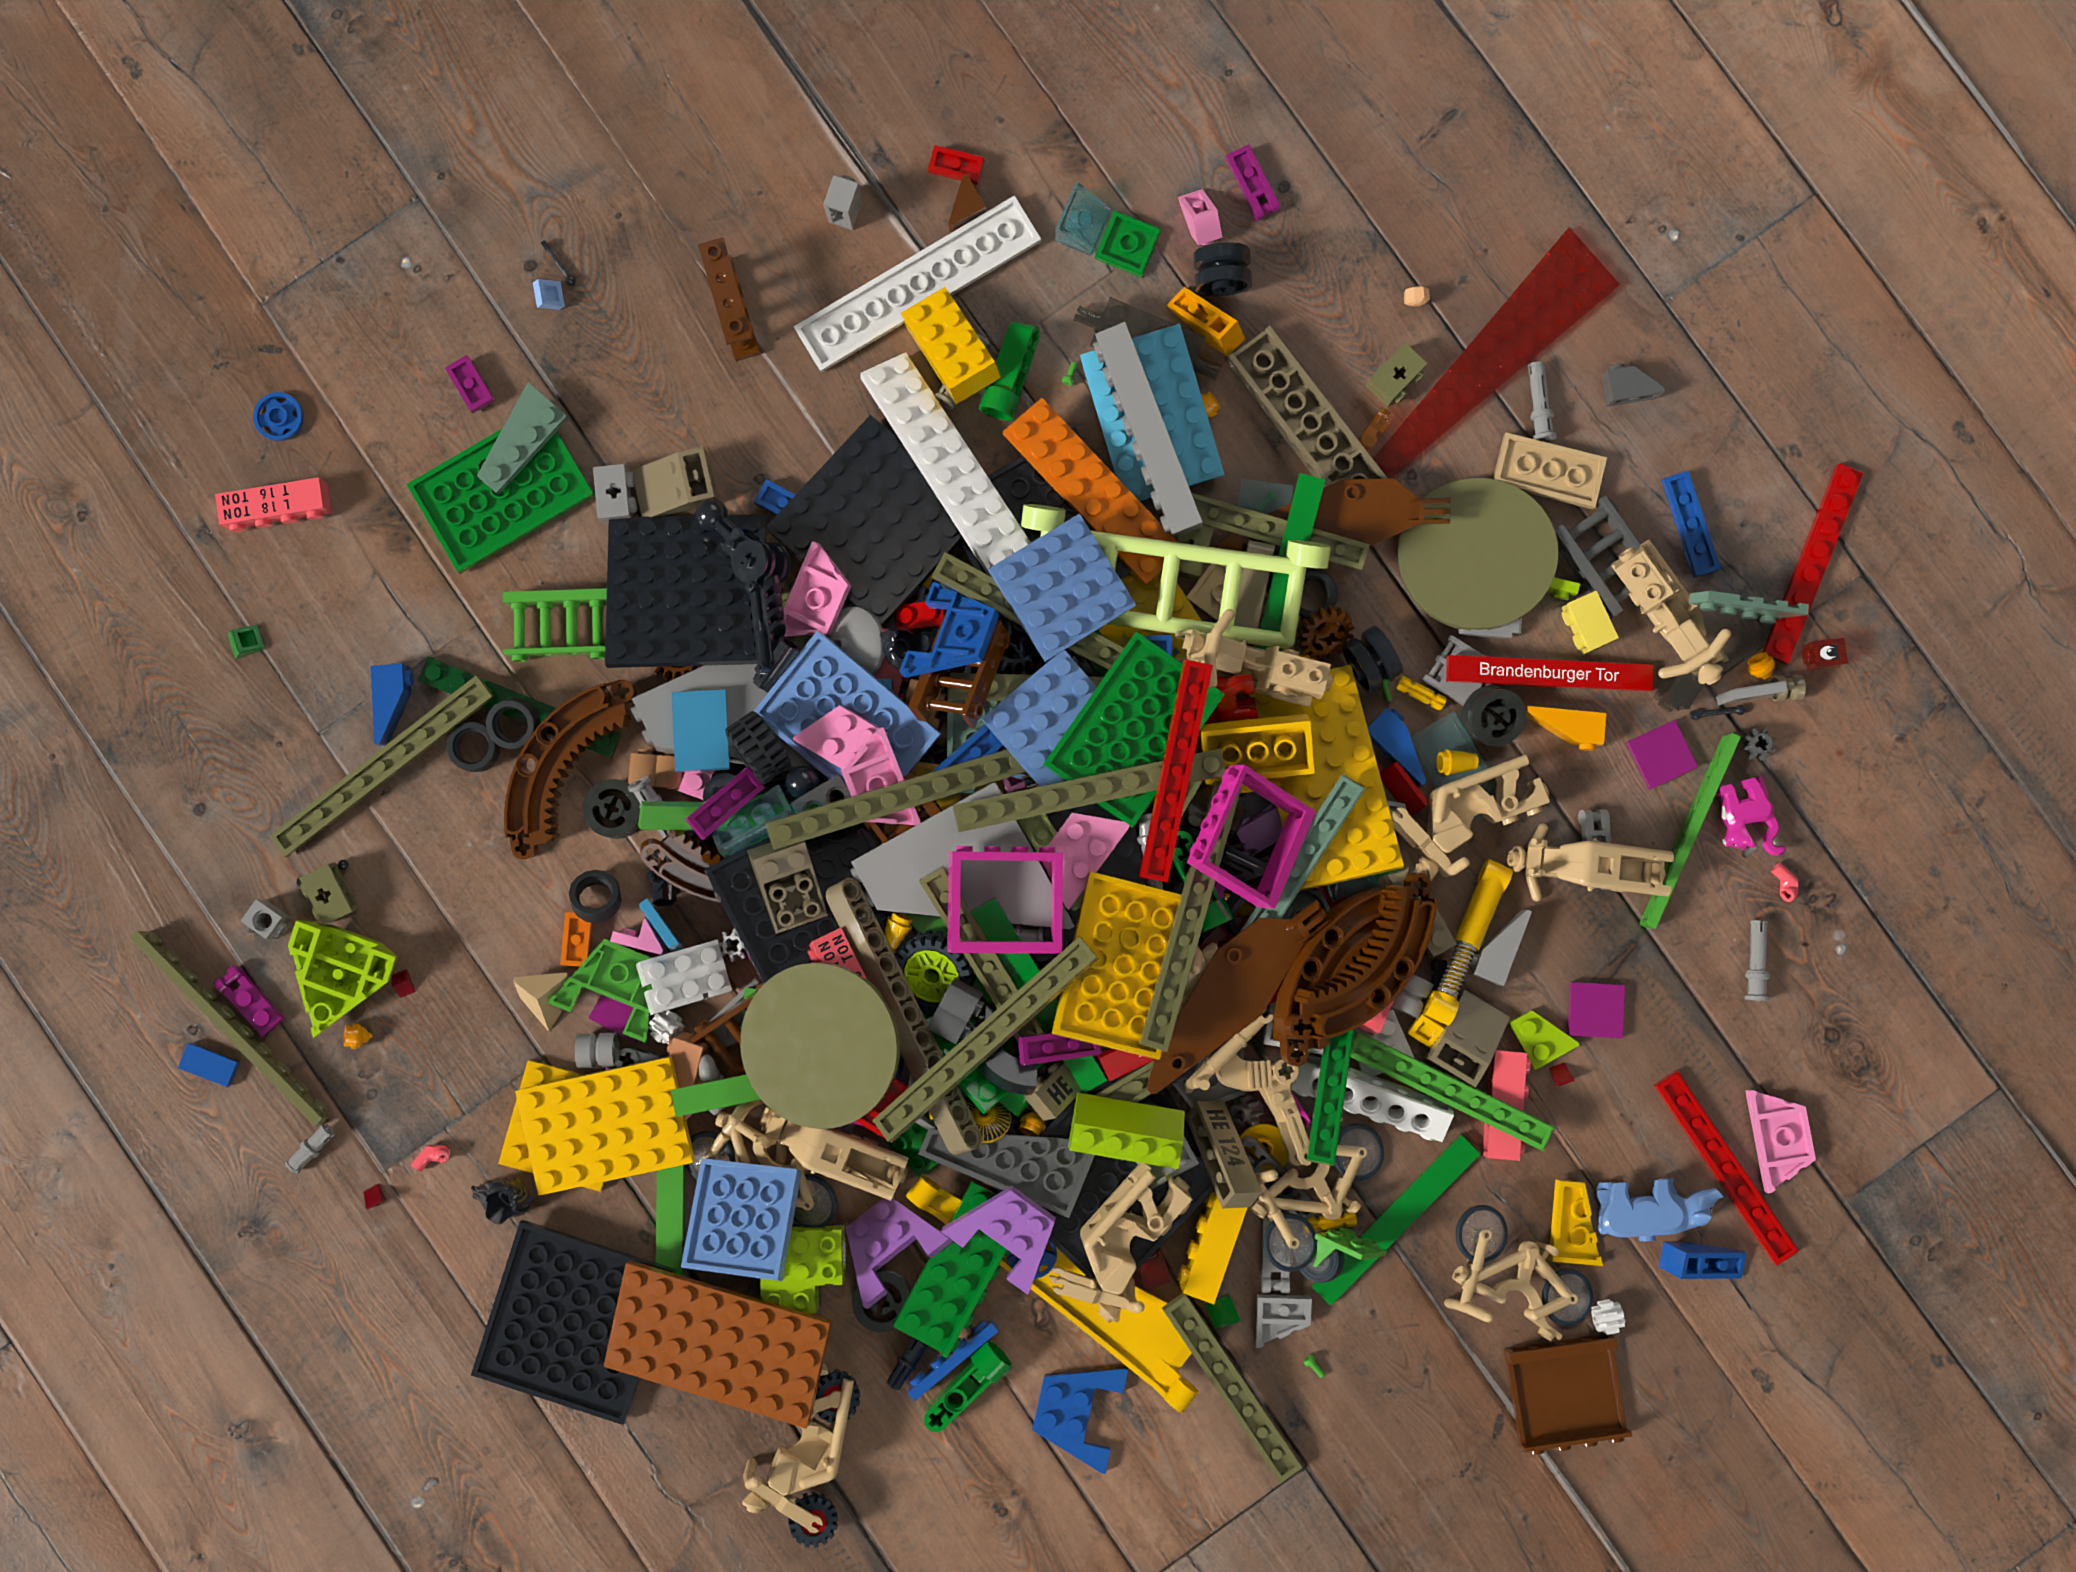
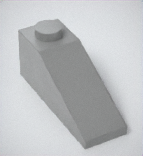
[1468,910,1532,986]

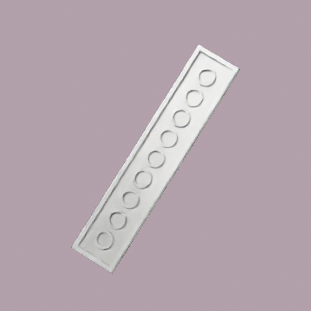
[794,195,1041,373]
[861,352,1031,577]

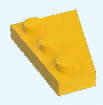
[1548,1179,1603,1266]

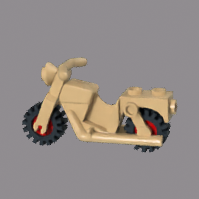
[742,1364,861,1548]

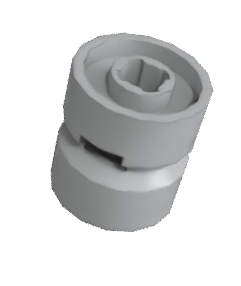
[1391,974,1434,1019]
[575,1033,619,1068]

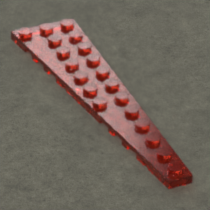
[1372,227,1620,479]

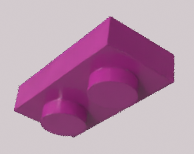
[445,355,495,414]

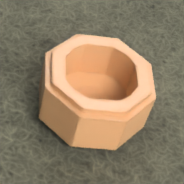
[1404,286,1430,307]

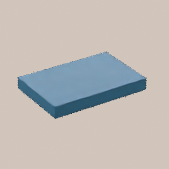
[672,689,730,772]
[639,899,684,952]

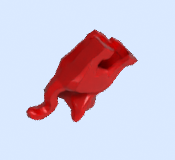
[1205,674,1258,724]

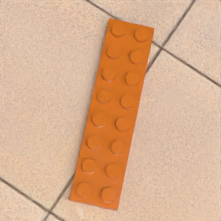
[1003,398,1178,586]

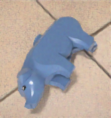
[1596,1178,1723,1241]

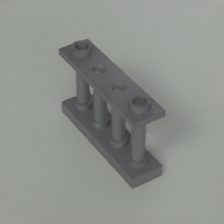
[1555,496,1640,619]

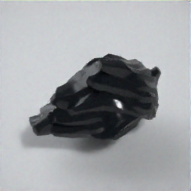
[880,626,931,677]
[471,1176,533,1225]

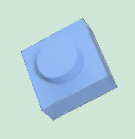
[533,279,565,310]

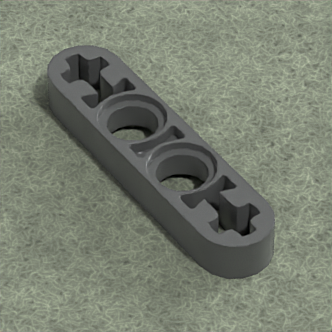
[1241,1136,1314,1219]

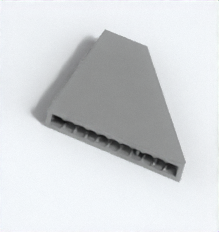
[630,664,826,777]
[851,782,1075,929]

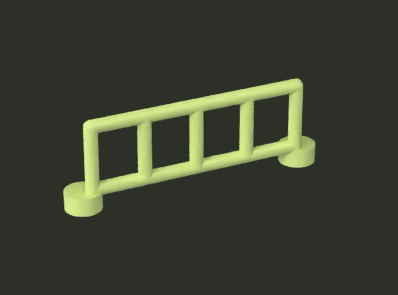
[1021,504,1331,649]

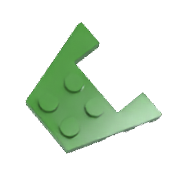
[548,939,652,1043]

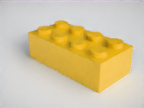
[901,287,1001,404]
[1200,714,1315,784]
[1177,1189,1248,1304]

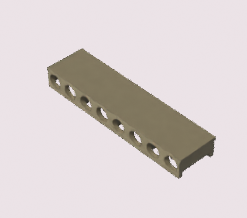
[1225,326,1388,488]

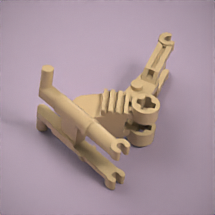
[1183,1009,1311,1166]

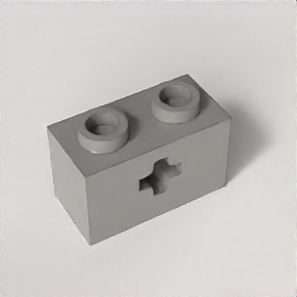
[823,175,862,230]
[593,464,637,524]

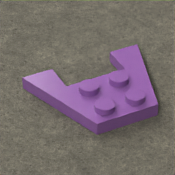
[941,1186,1056,1295]
[846,1198,953,1309]

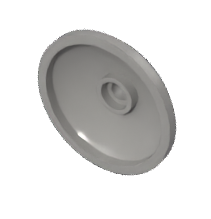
[826,607,884,676]

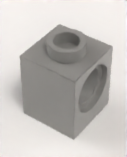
[241,899,291,939]

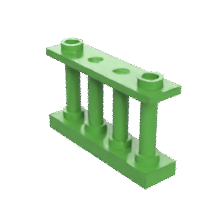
[503,588,607,662]

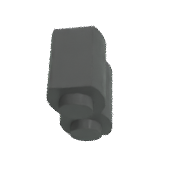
[927,977,984,1044]

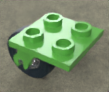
[1296,1228,1387,1283]

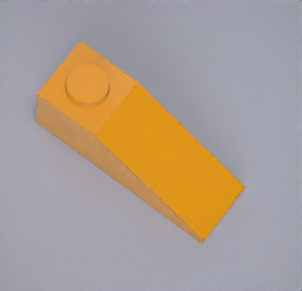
[1167,287,1245,357]
[1525,706,1606,751]

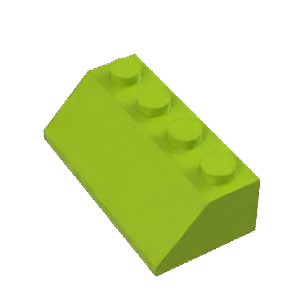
[1068,1092,1185,1169]

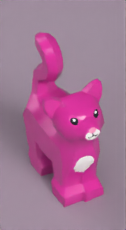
[1715,776,1786,856]

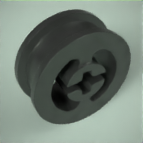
[1462,685,1526,747]
[583,779,640,839]
[852,1269,911,1332]

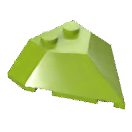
[288,920,398,1038]

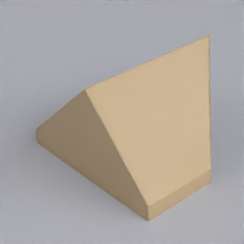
[514,972,569,1032]

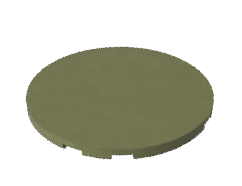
[1398,478,1558,630]
[740,962,900,1129]

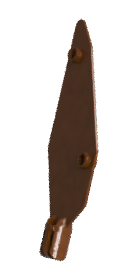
[1214,478,1451,556]
[1147,900,1331,1094]

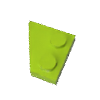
[1508,1010,1580,1070]

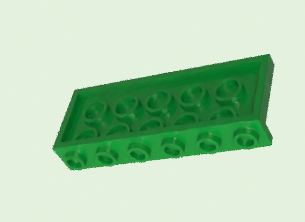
[893,1181,1010,1358]

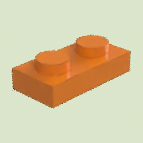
[560,912,593,967]

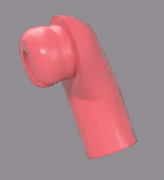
[1771,862,1798,902]
[411,1144,450,1172]

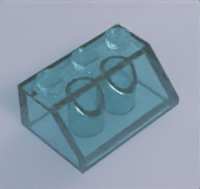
[711,785,795,859]

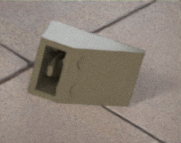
[632,446,718,517]
[747,841,828,934]
[1424,990,1510,1087]

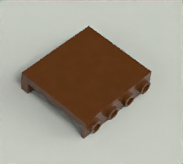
[1504,1334,1632,1455]

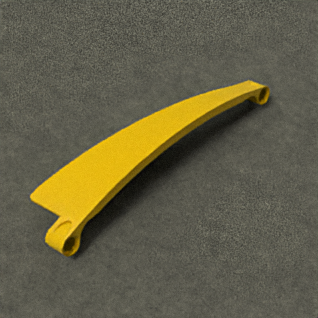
[906,1174,1208,1414]

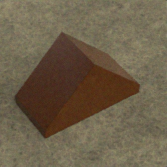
[948,174,986,232]

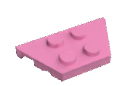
[784,541,851,637]
[793,705,888,769]
[841,727,921,826]
[1041,813,1130,910]
[1745,1090,1816,1193]

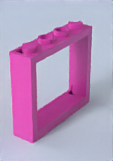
[1187,765,1316,909]
[947,846,1063,953]

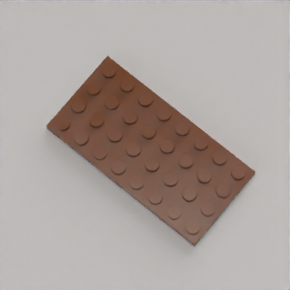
[604,1261,833,1429]

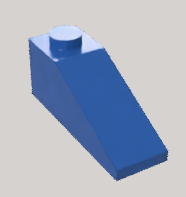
[371,664,414,747]
[1367,707,1426,787]
[1659,1241,1747,1279]

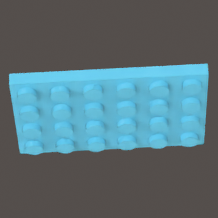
[1080,323,1225,501]

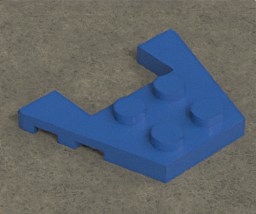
[899,582,999,677]
[1032,1367,1128,1474]

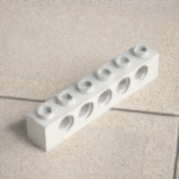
[1290,1053,1454,1142]

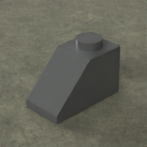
[1601,364,1665,407]

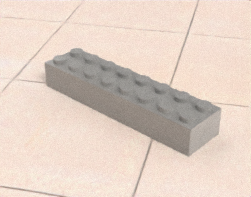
[1093,322,1203,539]

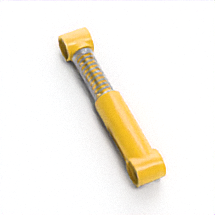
[1423,859,1513,1026]

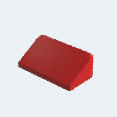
[1380,762,1429,816]

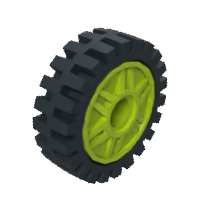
[896,930,976,1013]

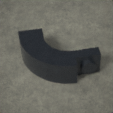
[972,1003,1037,1095]

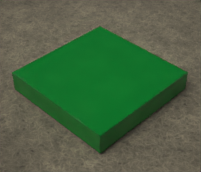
[1095,210,1162,278]

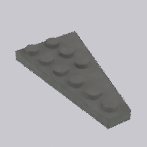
[919,1128,1095,1218]

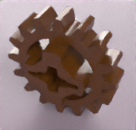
[1297,605,1355,660]

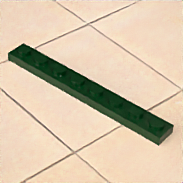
[417,657,622,758]

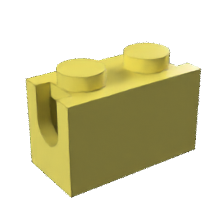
[1562,590,1619,654]

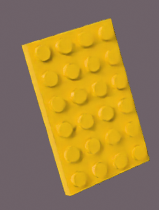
[1052,871,1181,1060]
[515,1056,695,1196]

